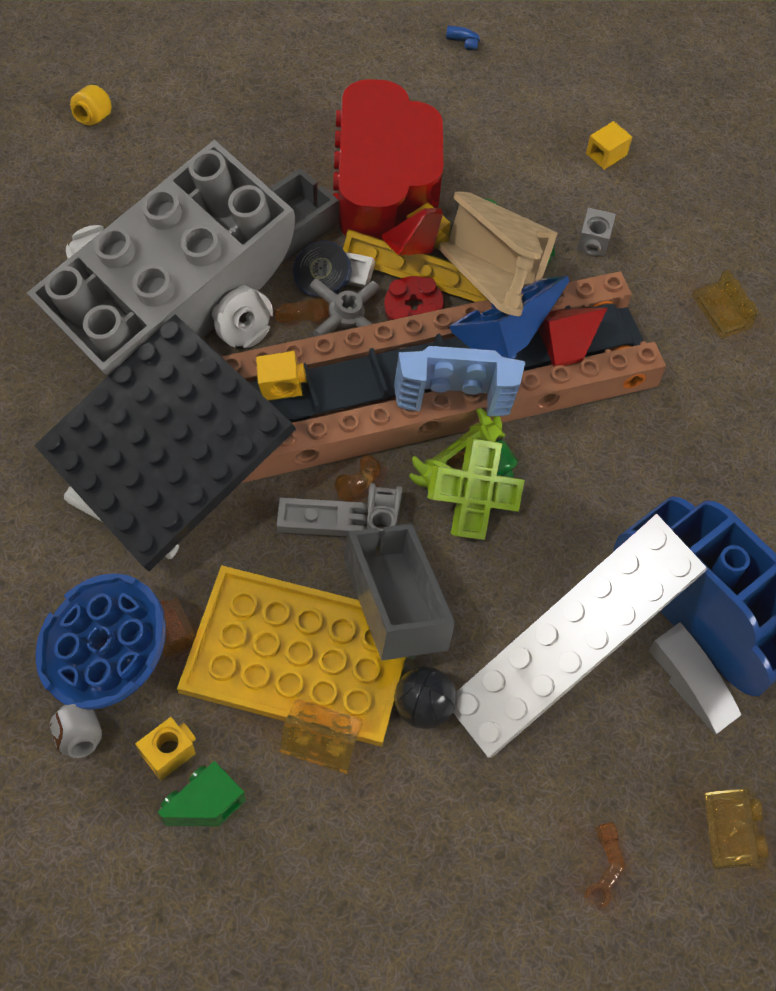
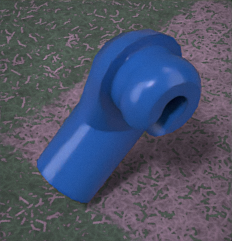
[446,25,480,50]

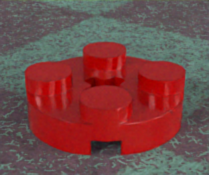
[384,276,443,321]

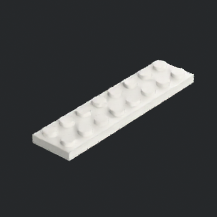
[453,514,708,758]

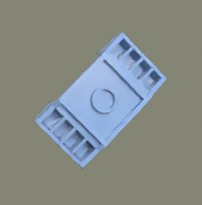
[394,346,525,416]

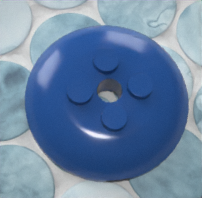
[36,574,166,710]

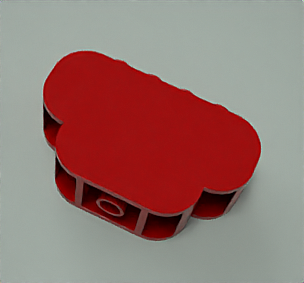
[333,79,444,240]

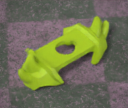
[409,408,506,491]

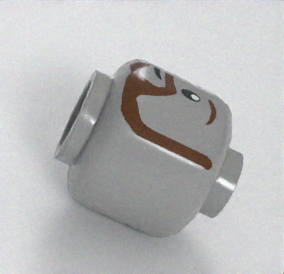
[49,704,102,758]

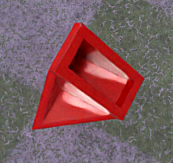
[382,208,443,256]
[538,308,607,367]

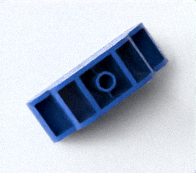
[614,496,776,696]

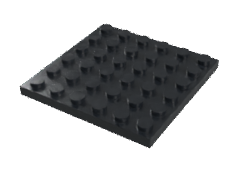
[34,314,296,571]

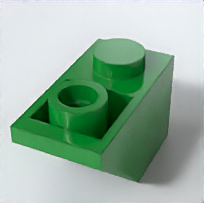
[158,761,246,827]

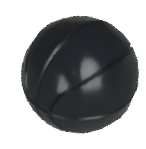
[394,666,457,729]

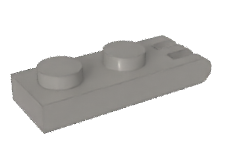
[277,497,367,537]

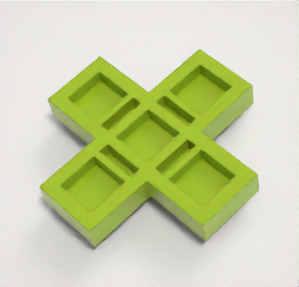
[427,437,525,540]

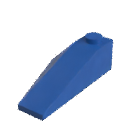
[449,275,569,359]

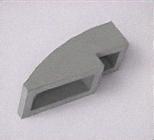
[649,622,741,735]

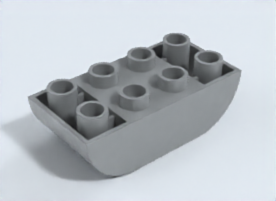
[27,139,295,376]

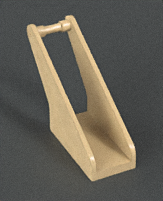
[438,192,558,316]

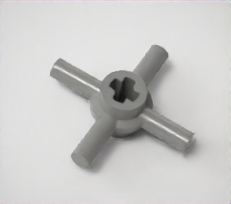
[310,278,380,337]

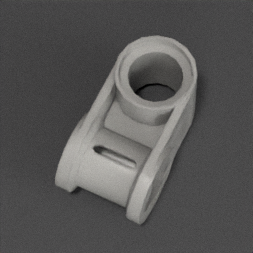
[366,483,402,547]

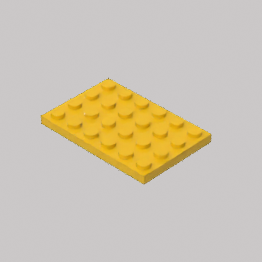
[177,565,406,747]

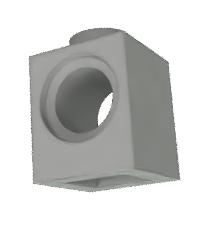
[577,207,616,257]

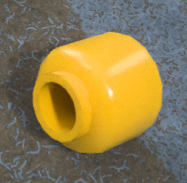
[70,85,112,127]

